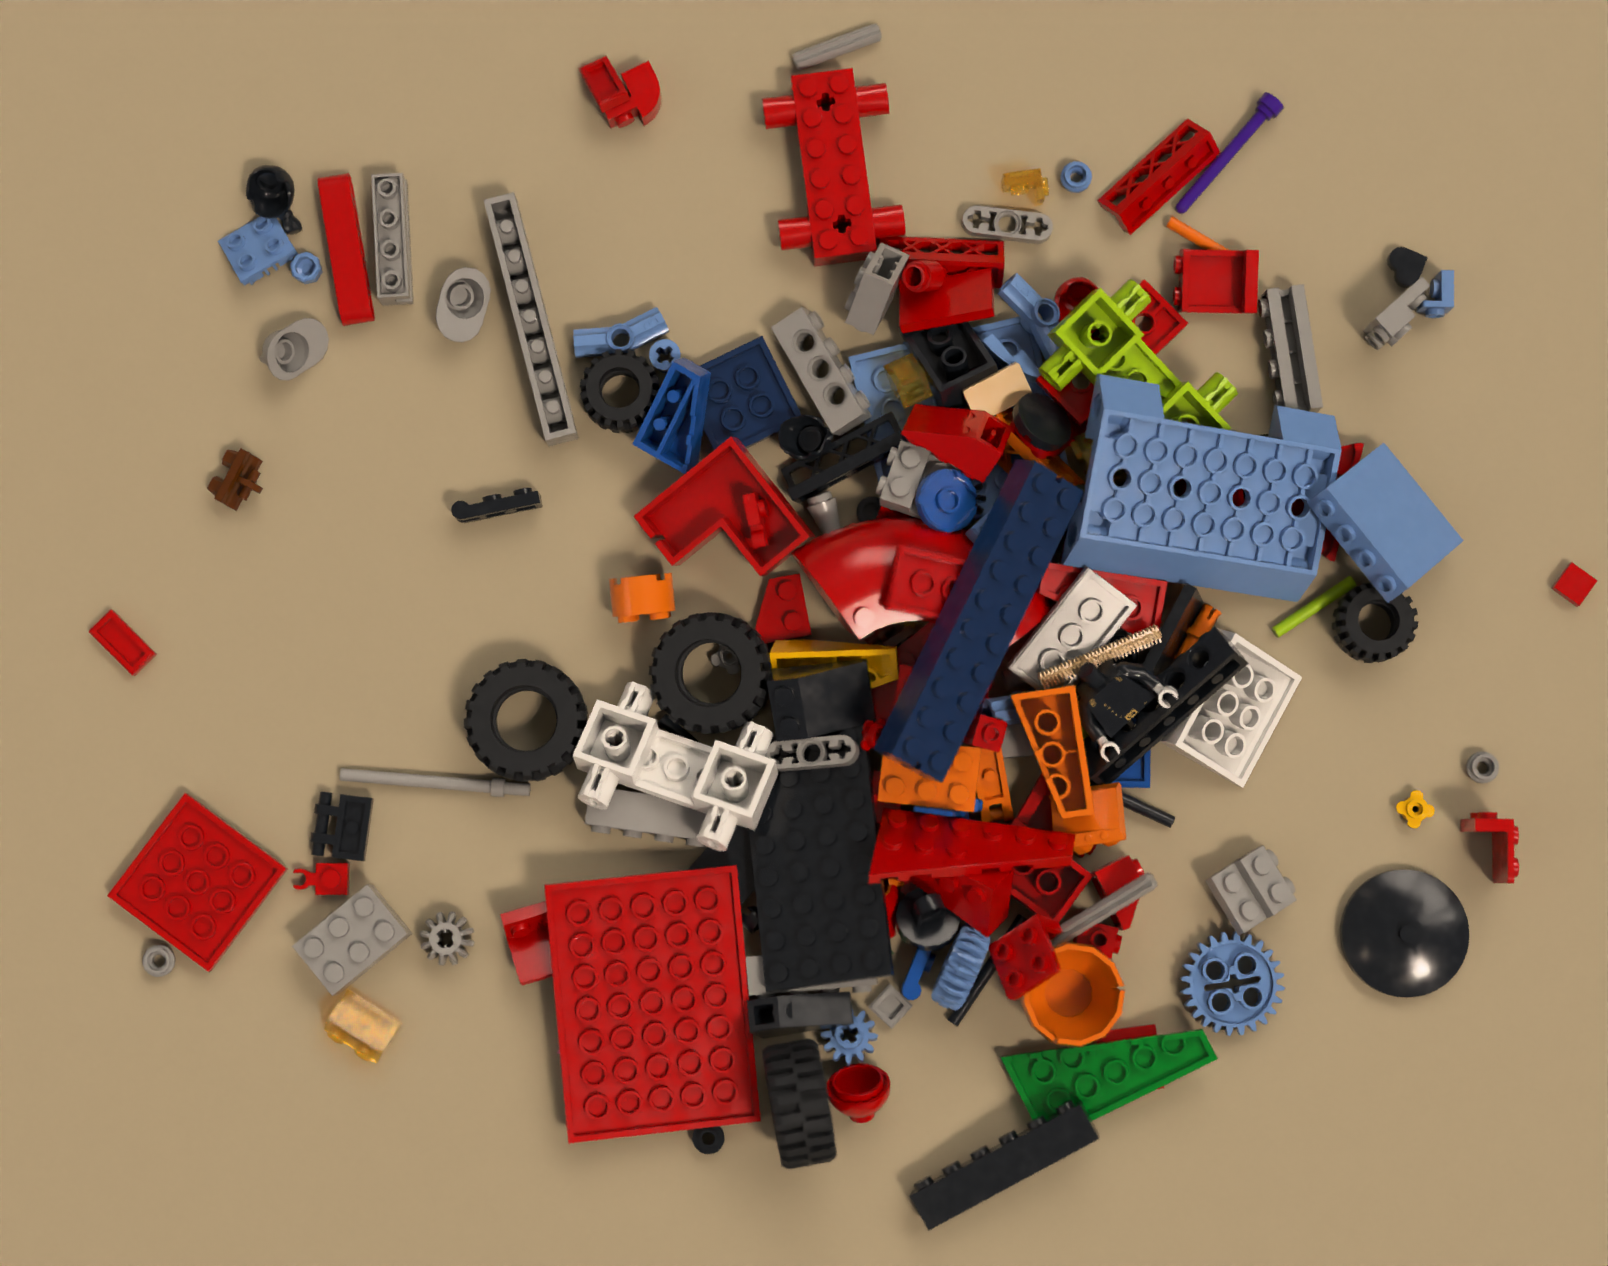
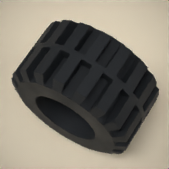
[580,349,660,433]
[1332,582,1418,663]

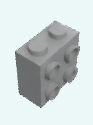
[844,243,910,335]

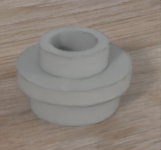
[1466,752,1499,783]
[142,945,175,977]

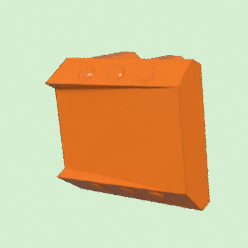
[1049,782,1126,855]

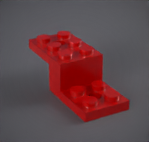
[1035,279,1188,426]

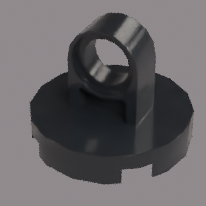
[895,888,960,951]

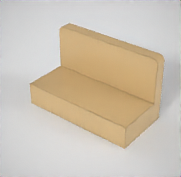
[962,362,1032,416]

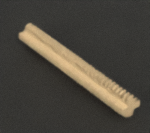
[1037,625,1162,690]

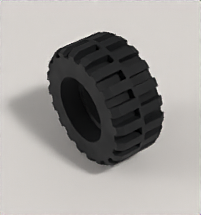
[649,612,772,734]
[464,659,588,782]
[762,1038,837,1169]

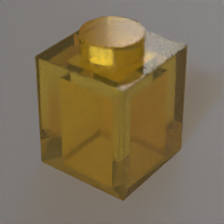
[883,353,933,409]

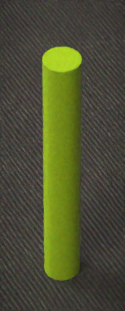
[1271,576,1357,638]

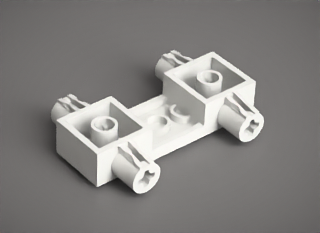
[572,681,778,851]

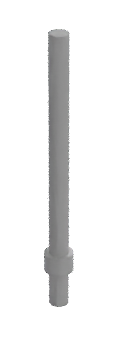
[340,768,531,797]

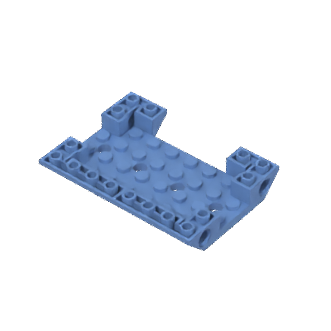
[1061,374,1342,602]

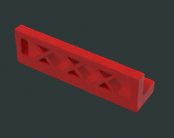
[1097,118,1221,235]
[879,236,1005,288]

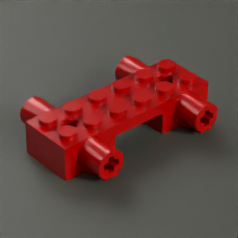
[762,68,906,267]

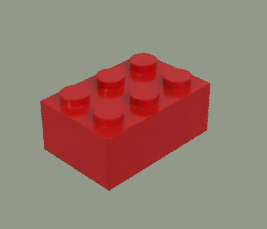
[1009,818,1094,922]

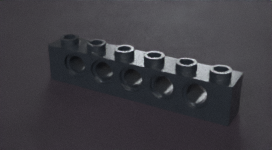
[1083,627,1249,785]

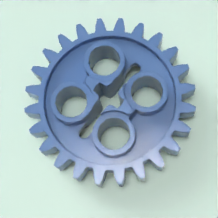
[1179,931,1285,1036]

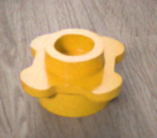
[1396,790,1435,828]

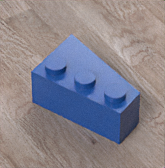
[632,358,711,474]

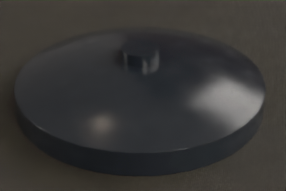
[1340,869,1469,998]

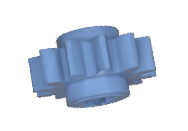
[821,1009,878,1066]

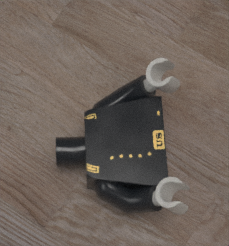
[1076,659,1178,762]

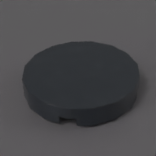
[1012,393,1072,451]

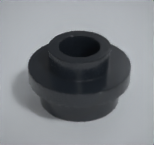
[692,1126,725,1154]

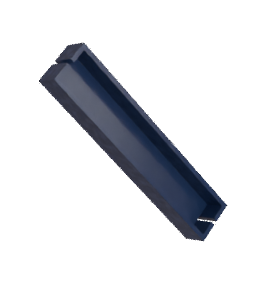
[873,459,1084,783]

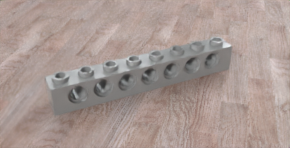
[484,192,579,447]

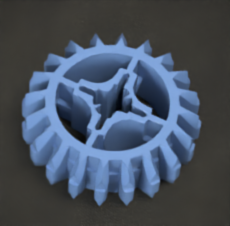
[931,924,991,1011]

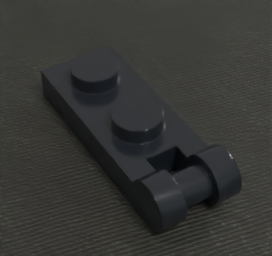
[451,488,543,523]

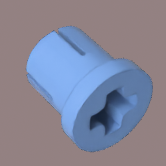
[649,339,681,373]

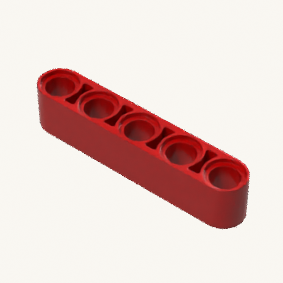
[318,173,375,326]

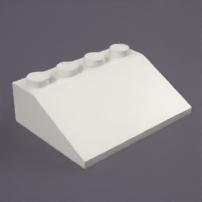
[1160,628,1302,788]

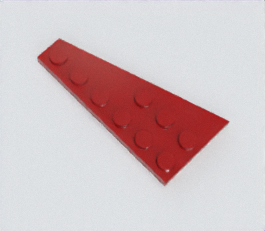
[868,808,1076,884]

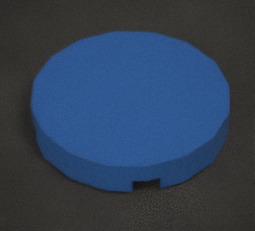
[915,469,977,533]

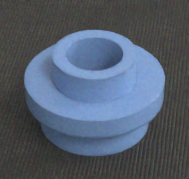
[1060,161,1092,193]

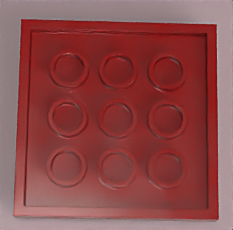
[107,793,288,972]

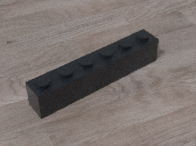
[910,1099,1100,1231]

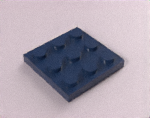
[700,336,801,450]

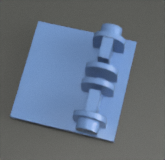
[218,216,298,286]

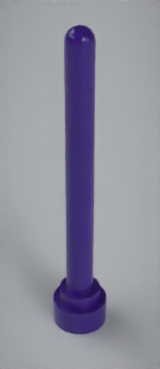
[1175,92,1284,214]

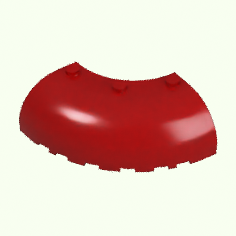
[791,517,1055,646]

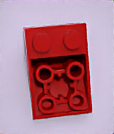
[900,404,1012,483]

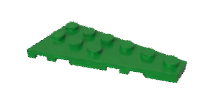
[1001,1029,1218,1121]

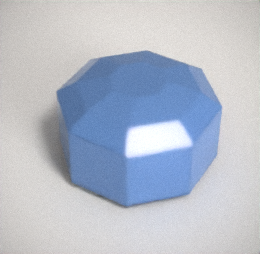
[290,252,323,285]

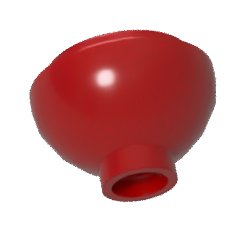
[826,1063,891,1123]

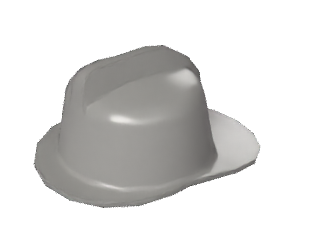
[436,267,491,342]
[259,318,329,380]

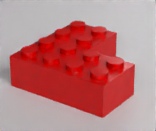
[633,437,815,576]

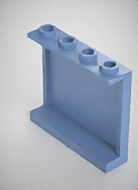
[1307,443,1464,603]

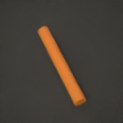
[1166,216,1229,250]

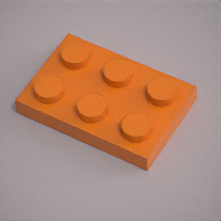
[878,746,981,812]

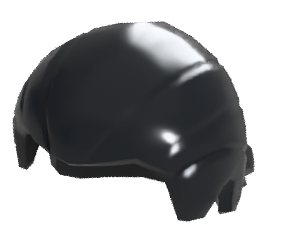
[246,165,303,235]

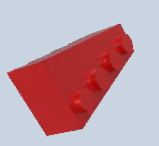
[910,868,1014,938]

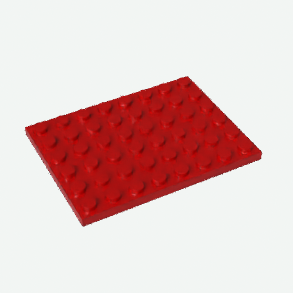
[544,864,761,1144]

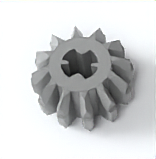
[420,912,475,966]

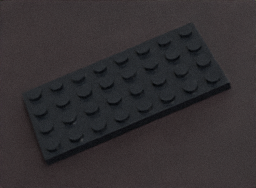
[749,724,894,992]

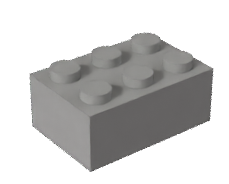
[292,884,413,996]

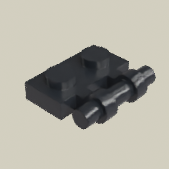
[310,792,374,862]

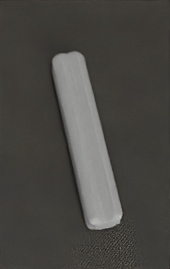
[793,24,882,70]

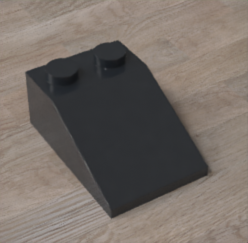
[898,322,998,408]
[767,659,876,742]

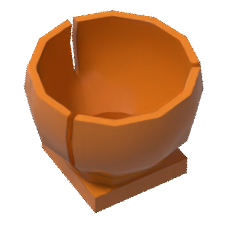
[1020,942,1125,1047]

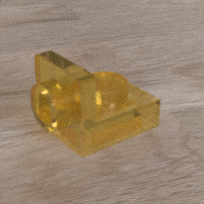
[1001,168,1049,206]

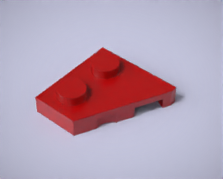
[755,573,812,644]

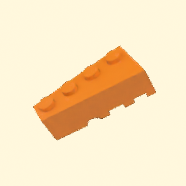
[1010,685,1095,819]

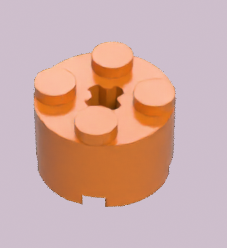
[609,573,676,623]

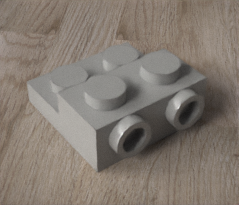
[1363,277,1430,350]
[876,440,960,519]
[1205,845,1296,936]

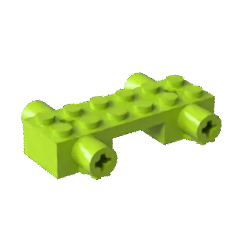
[1038,279,1238,430]

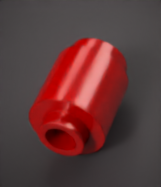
[902,260,945,292]

